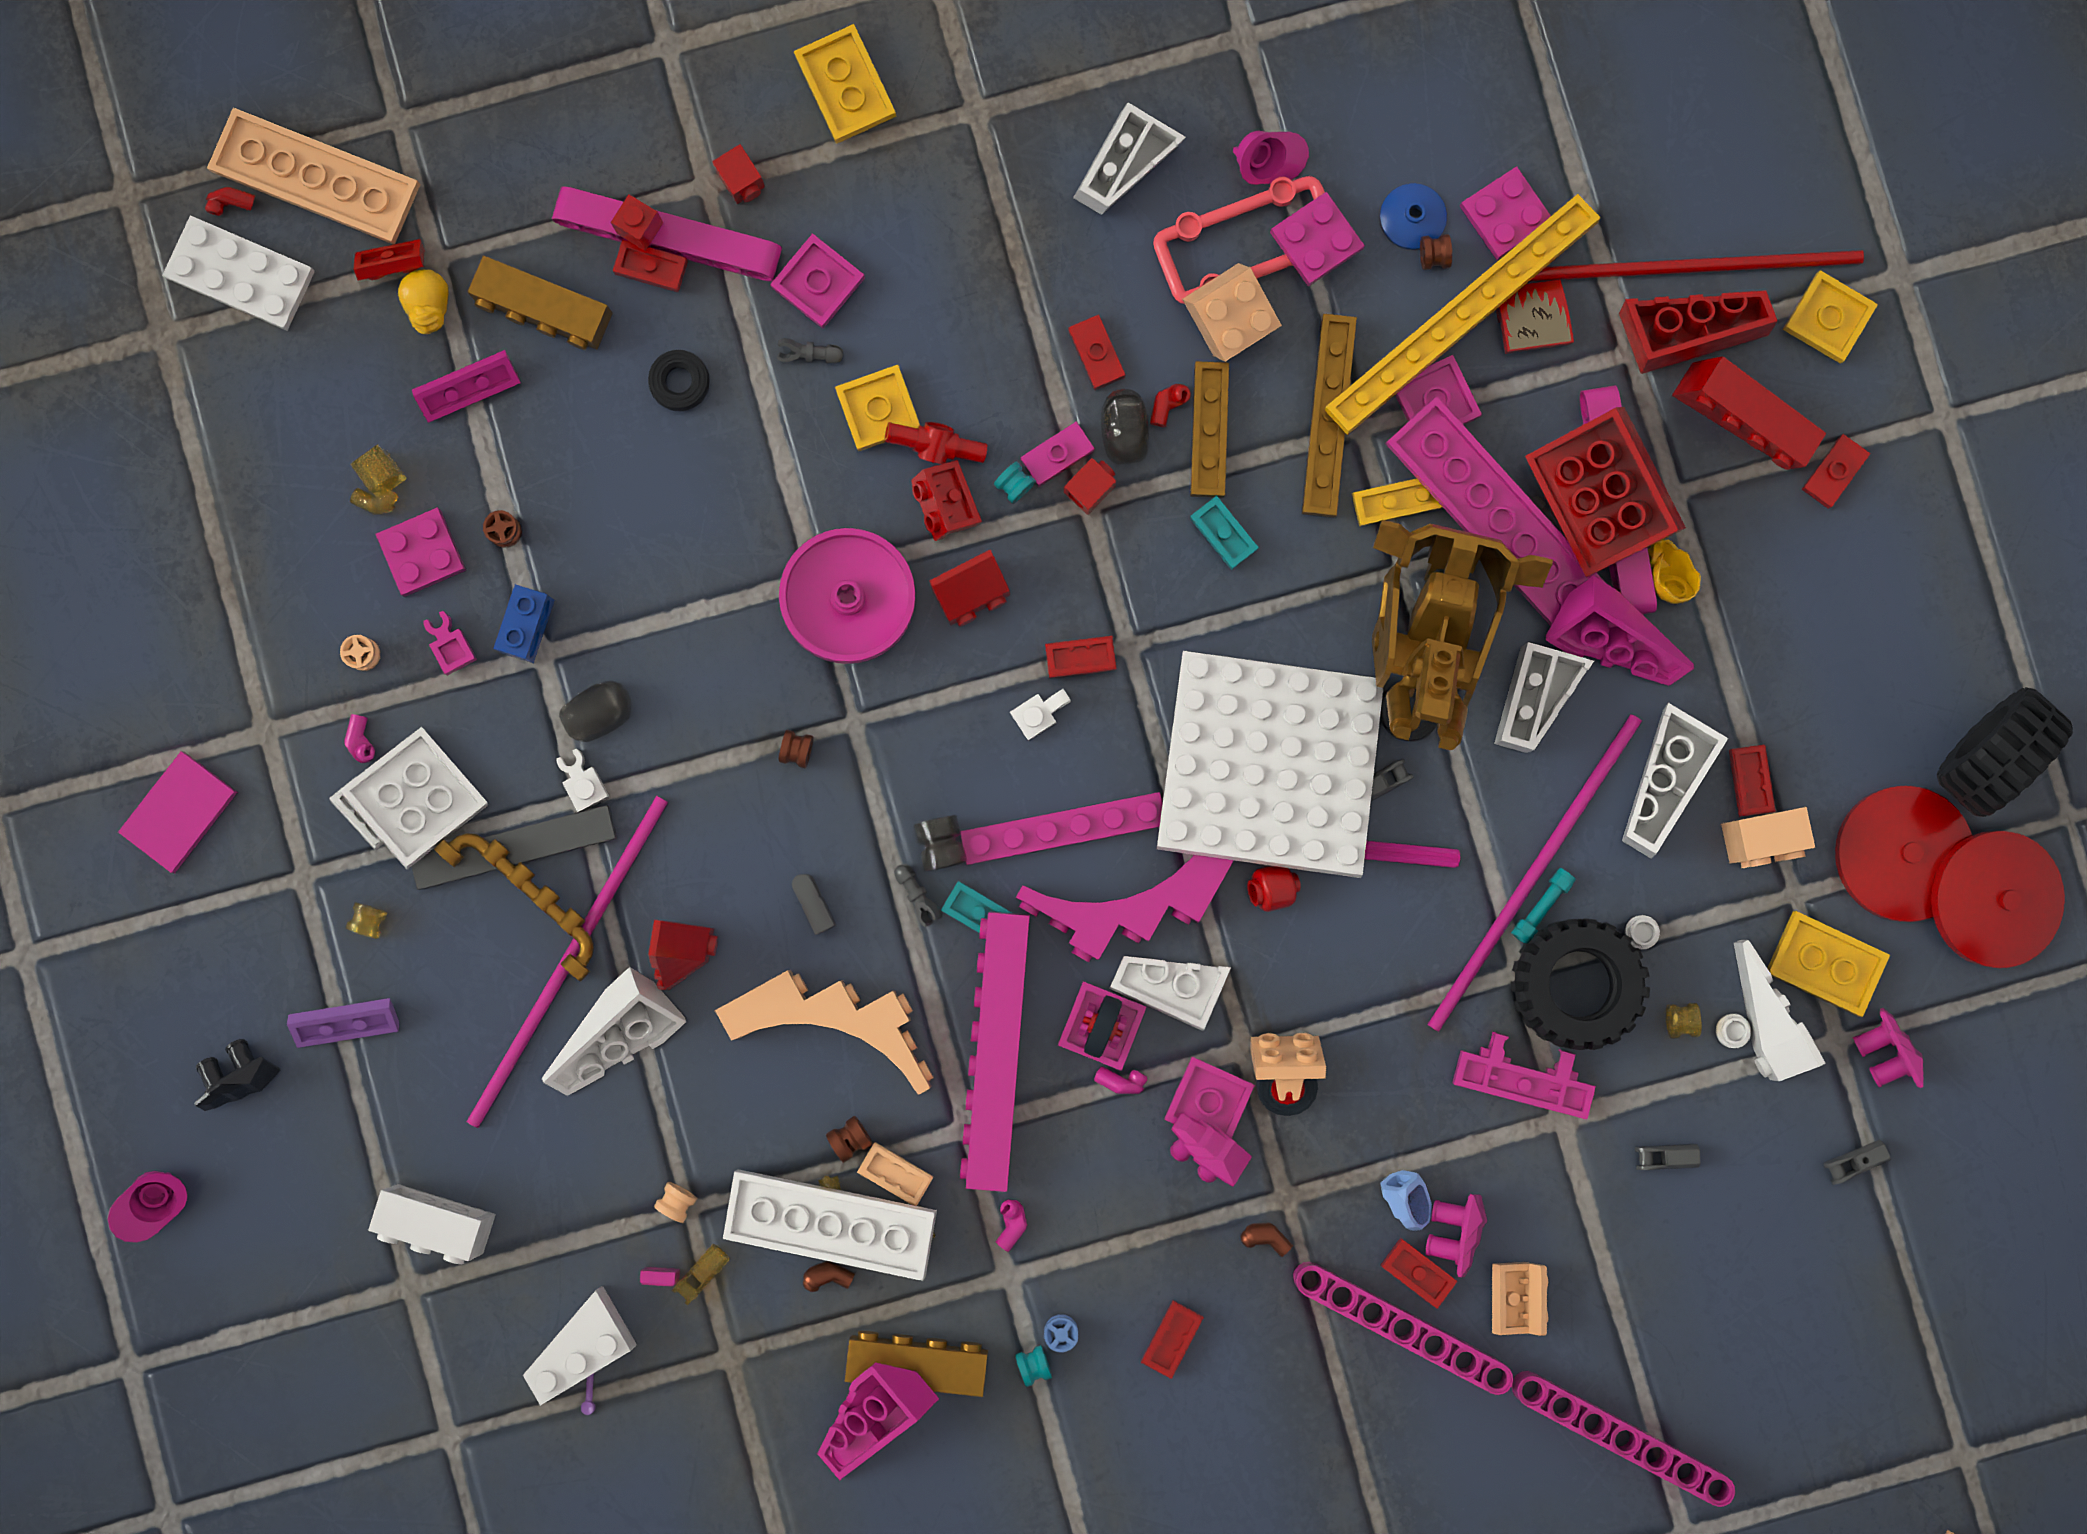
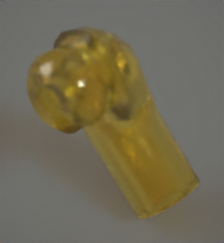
[350,488,399,515]

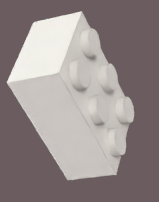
[368,1184,496,1265]

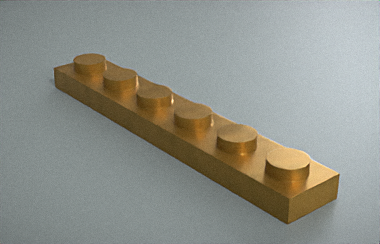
[1302,314,1357,518]

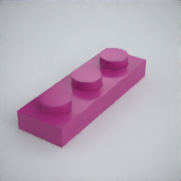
[412,350,521,423]

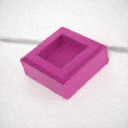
[640,1267,680,1286]

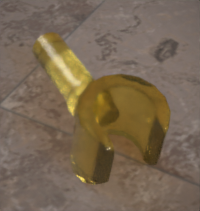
[818,1175,841,1190]

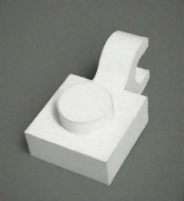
[1010,689,1071,741]

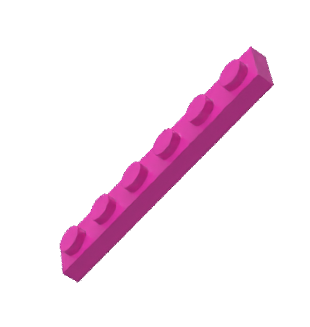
[960,792,1162,865]

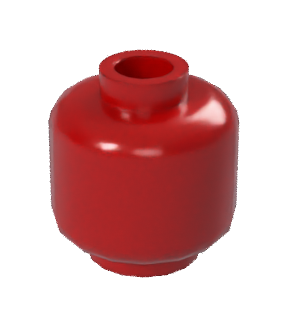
[1247,866,1301,912]

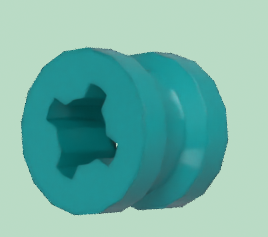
[994,461,1036,504]
[1015,1345,1053,1387]

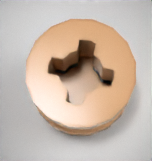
[340,635,380,671]
[654,1182,698,1223]

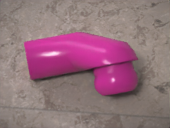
[344,714,375,763]
[1094,1066,1147,1094]
[995,1199,1027,1252]

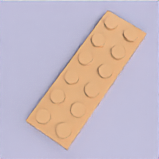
[207,107,421,244]

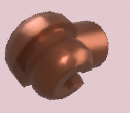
[1241,1223,1293,1257]
[803,1261,856,1292]

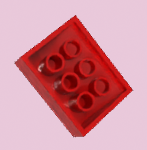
[1525,407,1686,577]

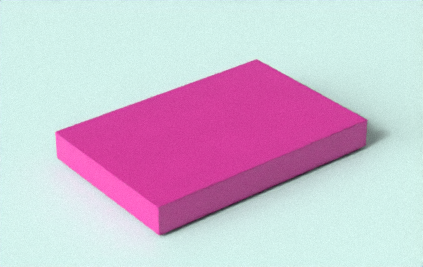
[118,751,238,873]

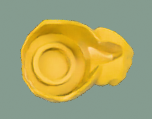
[398,269,449,334]
[1648,539,1701,604]

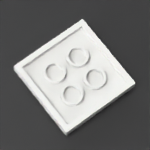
[340,727,488,869]

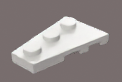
[1109,956,1231,1031]

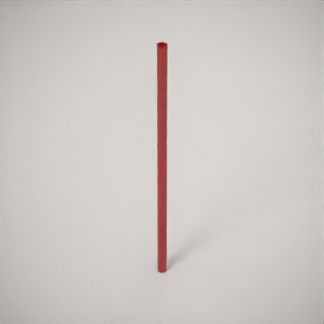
[1530,250,1864,281]

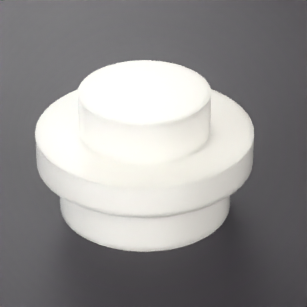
[1625,915,1660,949]
[1716,1014,1751,1048]

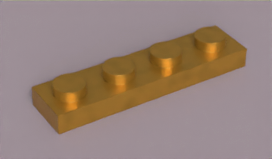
[1191,361,1229,498]

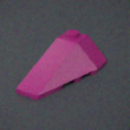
[1546,575,1694,686]
[817,1362,939,1481]

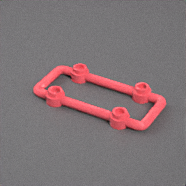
[1153,176,1325,304]

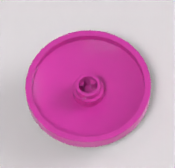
[779,528,915,664]

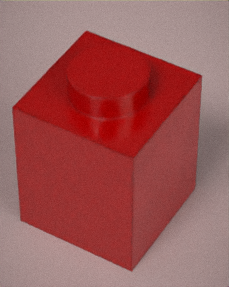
[712,144,765,204]
[610,194,663,251]
[1064,458,1116,515]

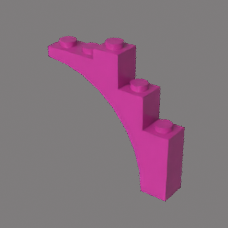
[1016,855,1234,962]

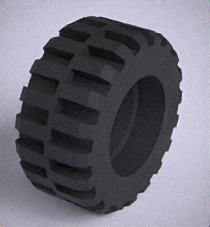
[1937,687,2073,817]
[1511,919,1650,1050]

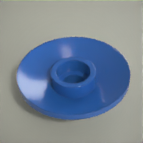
[1380,183,1447,250]

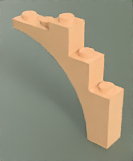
[715,970,934,1095]

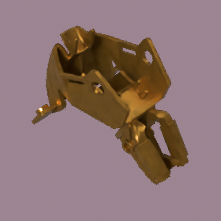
[1372,520,1553,750]

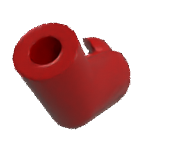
[1150,384,1191,427]

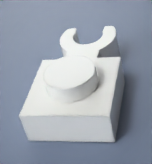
[557,749,610,813]

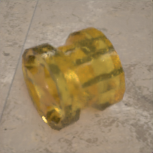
[345,902,388,939]
[1666,1003,1702,1039]

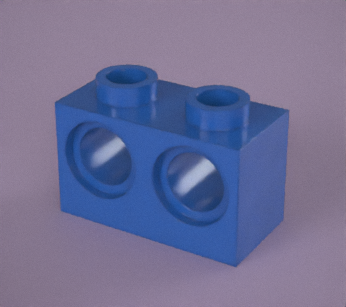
[493,584,555,664]

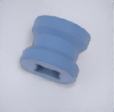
[1044,1314,1078,1352]

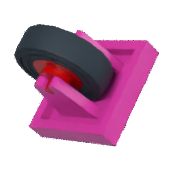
[1058,982,1147,1071]

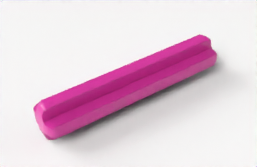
[1364,841,1460,868]

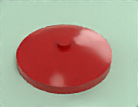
[1835,786,1972,922]
[1931,831,2065,968]

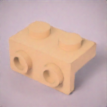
[1492,1262,1548,1336]

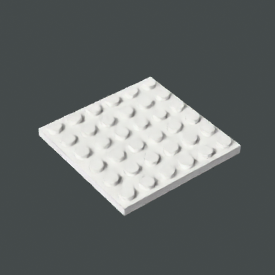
[1157,651,1383,878]

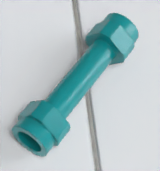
[1511,868,1576,944]

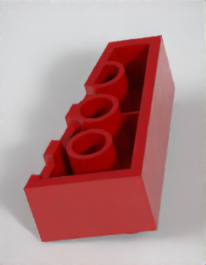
[1619,290,1778,374]
[1672,356,1826,470]

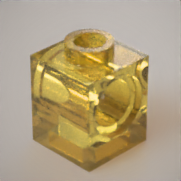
[350,444,407,498]

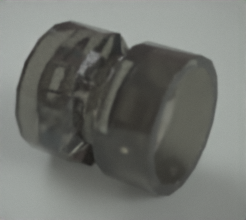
[914,815,967,872]

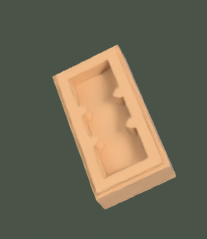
[857,1142,934,1206]

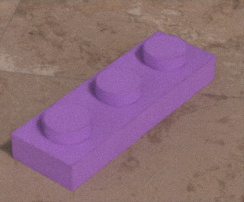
[287,998,399,1048]

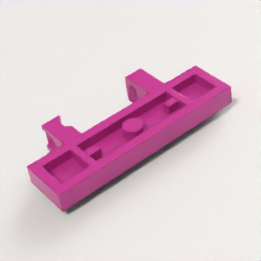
[1452,1032,1596,1120]

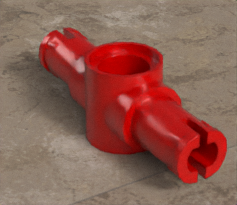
[884,422,987,464]

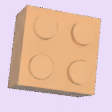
[1182,263,1282,362]
[1721,807,1815,868]

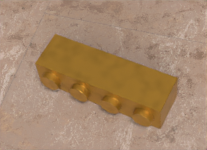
[468,255,613,350]
[845,1331,988,1397]

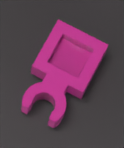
[423,611,477,676]

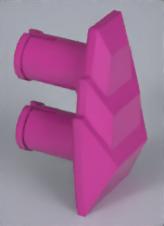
[1853,1008,1923,1088]
[1170,1114,1252,1187]
[1425,1194,1487,1277]

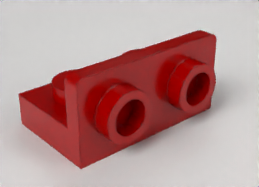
[911,460,982,541]

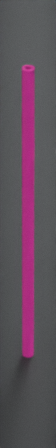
[1427,714,1642,1032]
[466,796,668,1128]

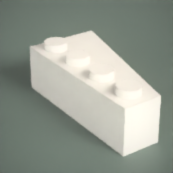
[1622,703,1728,859]

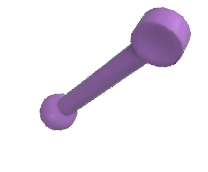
[581,1373,596,1415]

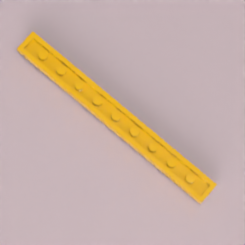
[1325,194,1601,435]

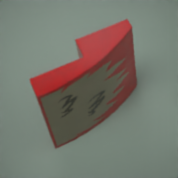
[1496,280,1574,354]

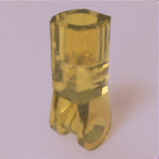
[672,1244,730,1306]

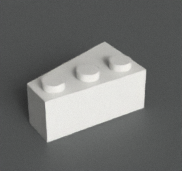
[1073,103,1186,215]
[1494,642,1594,753]
[523,1286,637,1406]

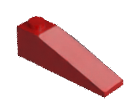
[648,920,718,990]

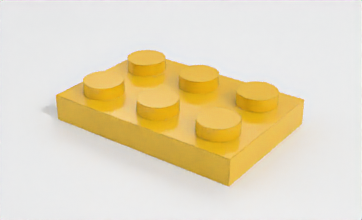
[794,24,897,144]
[1767,911,1890,1017]

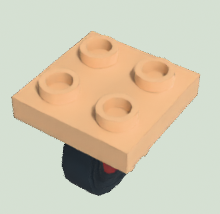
[1250,1033,1326,1116]

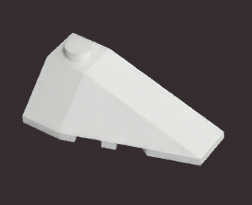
[1734,940,1825,1081]
[542,967,687,1096]

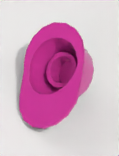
[1233,131,1309,185]
[107,1171,188,1243]

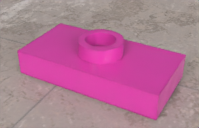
[1020,421,1095,487]

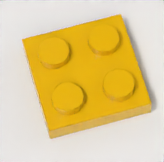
[1783,270,1878,364]
[835,365,920,452]

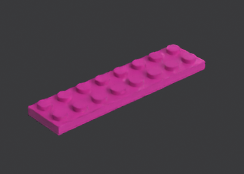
[1385,396,1607,626]

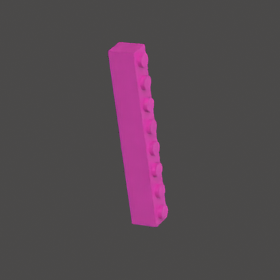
[960,911,1030,1192]

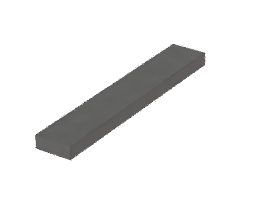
[412,805,617,890]

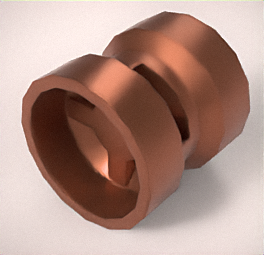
[825,1116,873,1163]

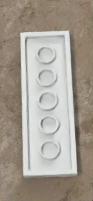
[723,1169,937,1281]

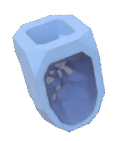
[1380,1170,1432,1231]

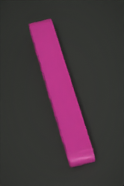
[552,186,782,281]
[1580,385,1657,614]
[1293,1262,1513,1395]
[1512,1371,1735,1507]

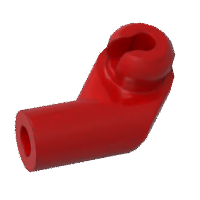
[205,187,255,216]

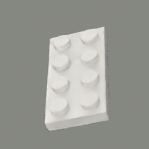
[162,215,315,331]

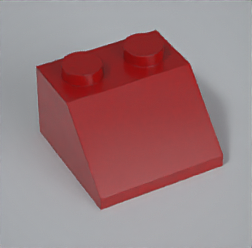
[929,550,1010,627]

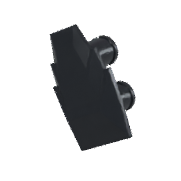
[194,1039,281,1111]

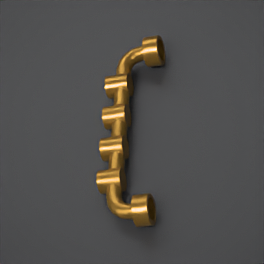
[434,833,594,982]

